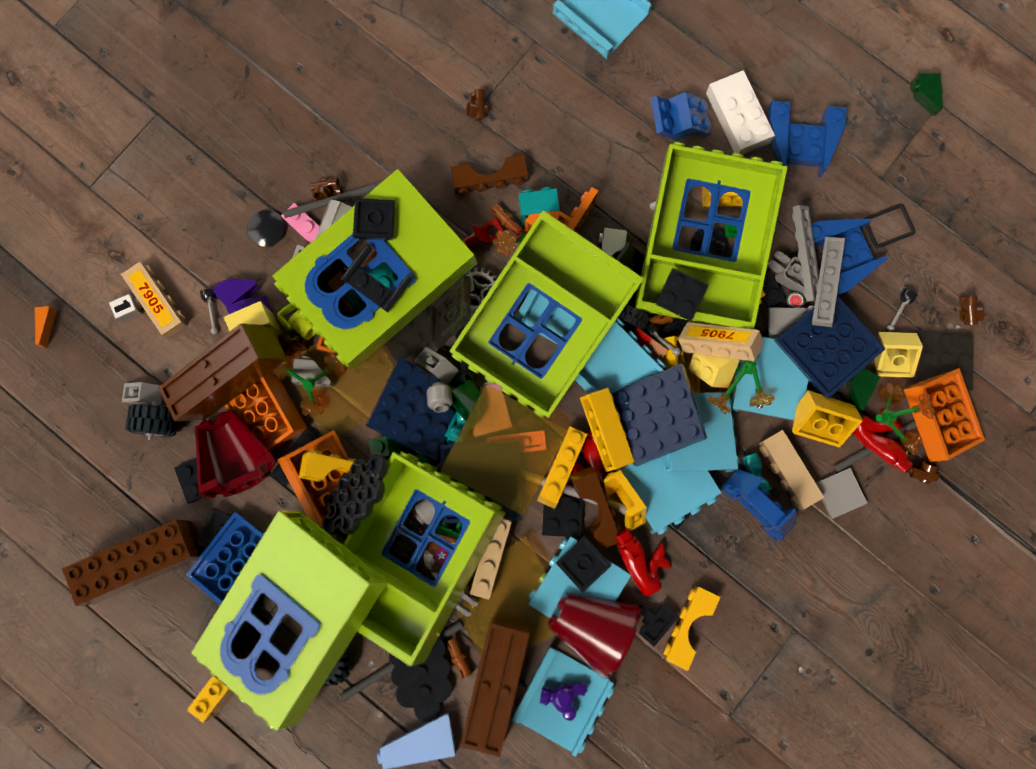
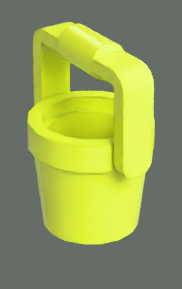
[277,303,316,340]

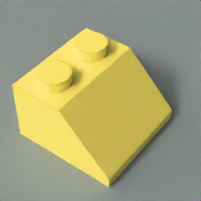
[875,332,923,377]
[688,353,740,388]

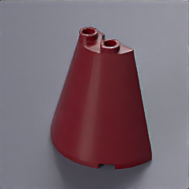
[195,410,275,498]
[548,593,640,679]

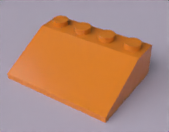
[904,368,985,462]
[225,369,307,452]
[277,430,349,527]

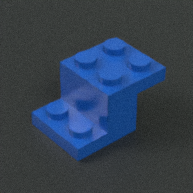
[651,92,711,141]

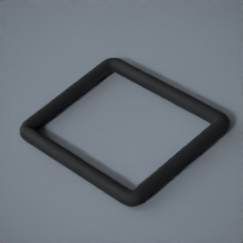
[863,204,915,249]

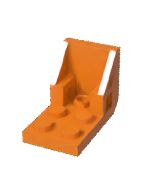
[525,187,598,233]

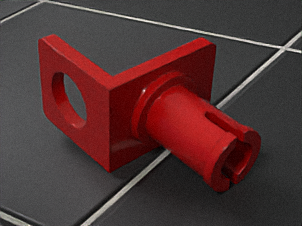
[461,218,505,248]

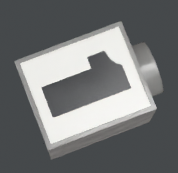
[108,293,143,323]

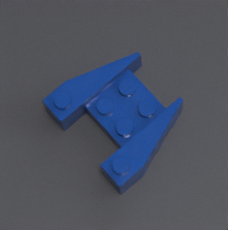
[766,101,846,177]
[811,219,888,297]
[719,469,796,542]

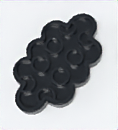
[322,454,389,537]
[389,637,452,722]

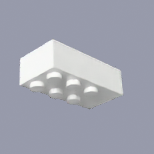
[706,70,775,155]

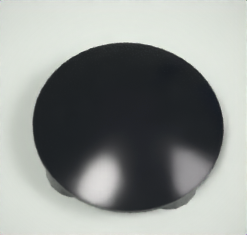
[247,210,285,247]
[690,229,727,257]

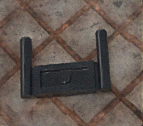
[341,245,413,313]

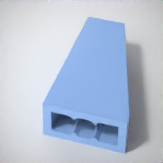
[377,712,456,769]

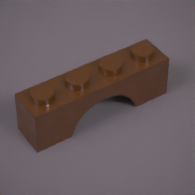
[450,154,528,195]
[570,466,621,551]

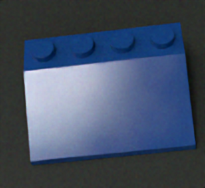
[185,512,265,605]

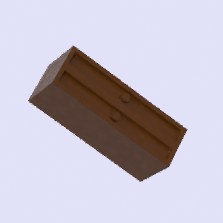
[158,323,287,421]
[62,520,202,606]
[460,617,531,757]

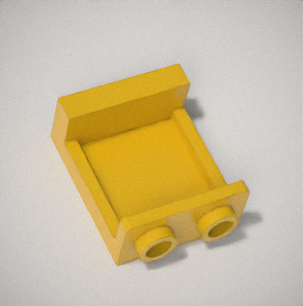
[603,470,647,531]
[188,676,234,723]

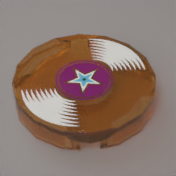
[422,536,455,573]

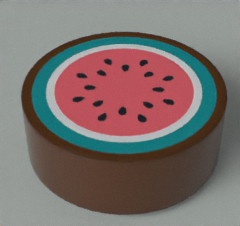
[785,291,805,308]

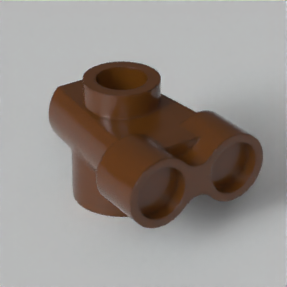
[466,89,488,121]
[310,177,343,201]
[959,295,985,325]
[279,334,310,357]
[905,461,940,484]

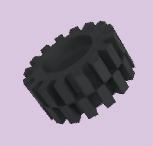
[618,304,650,331]

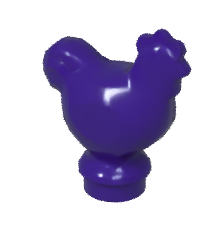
[540,682,588,721]

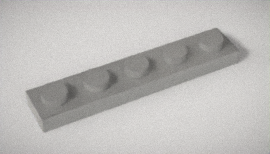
[792,205,819,302]
[812,237,845,327]

